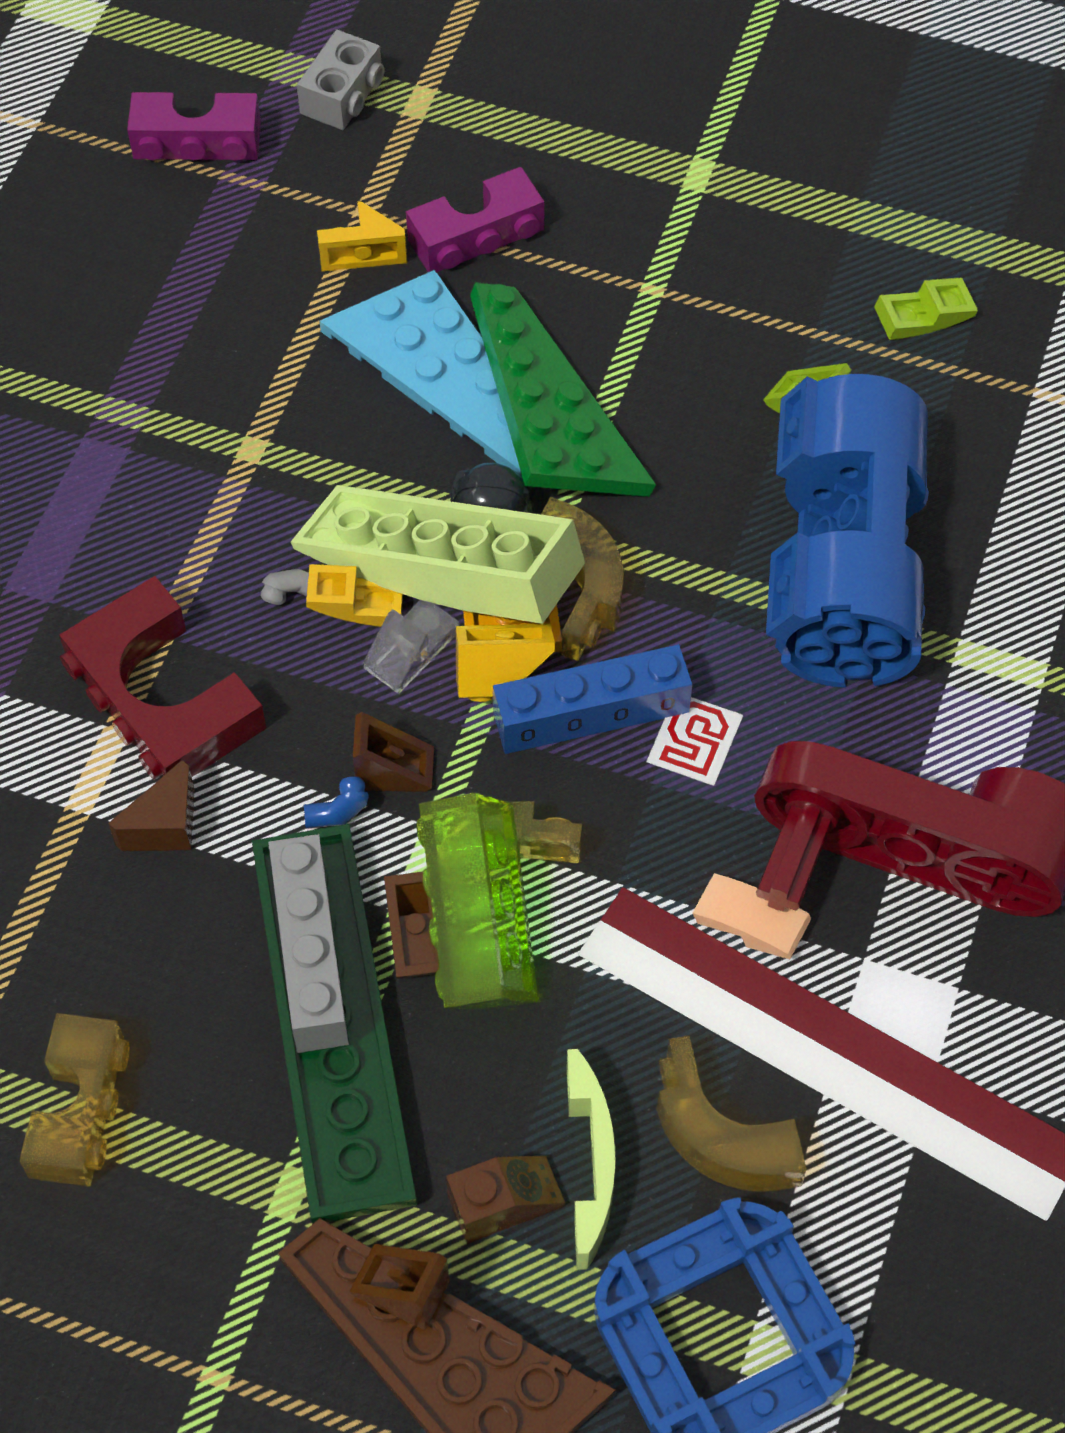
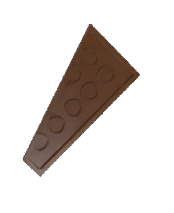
[278,1219,616,1433]

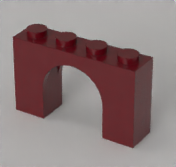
[59,576,267,780]

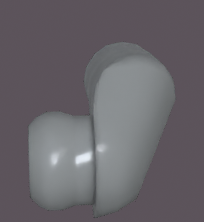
[260,569,309,605]

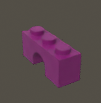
[127,92,261,160]
[406,167,544,273]

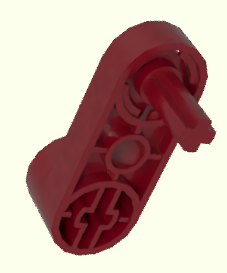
[754,741,1065,917]

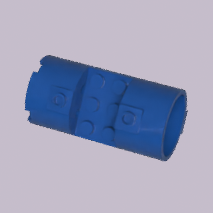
[766,374,929,688]

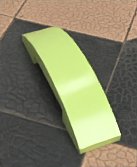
[567,1049,615,1270]

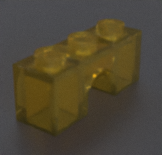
[19,1013,130,1187]

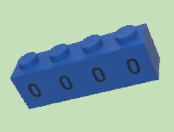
[493,644,692,754]

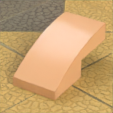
[692,873,811,959]

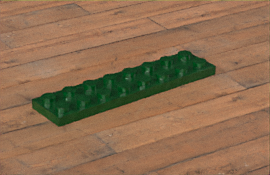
[252,824,417,1224]

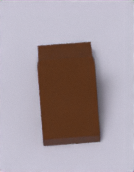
[384,870,447,979]

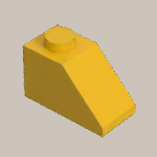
[456,624,555,702]

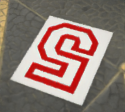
[646,697,743,786]

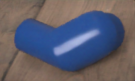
[303,777,369,828]

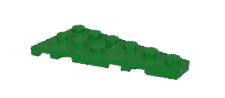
[470,282,656,497]

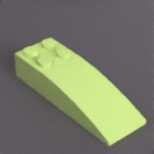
[291,485,585,624]

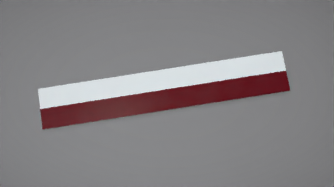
[578,888,1065,1221]

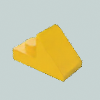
[317,201,407,271]

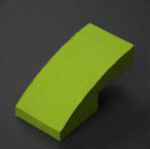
[874,278,978,340]

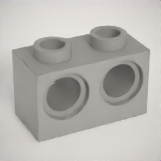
[297,29,384,130]

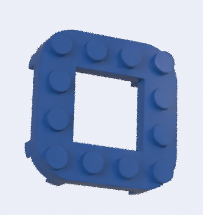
[594,1197,855,1433]

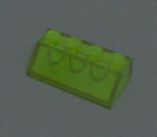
[416,792,539,1010]

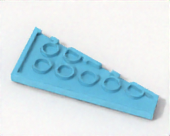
[319,270,522,477]

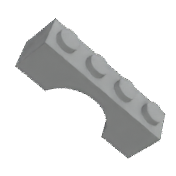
[268,834,349,1053]

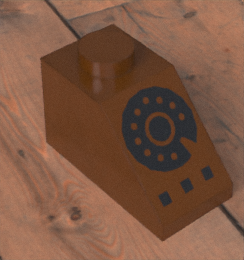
[446,1156,565,1244]

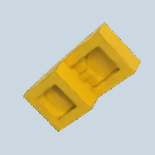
[306,564,403,628]

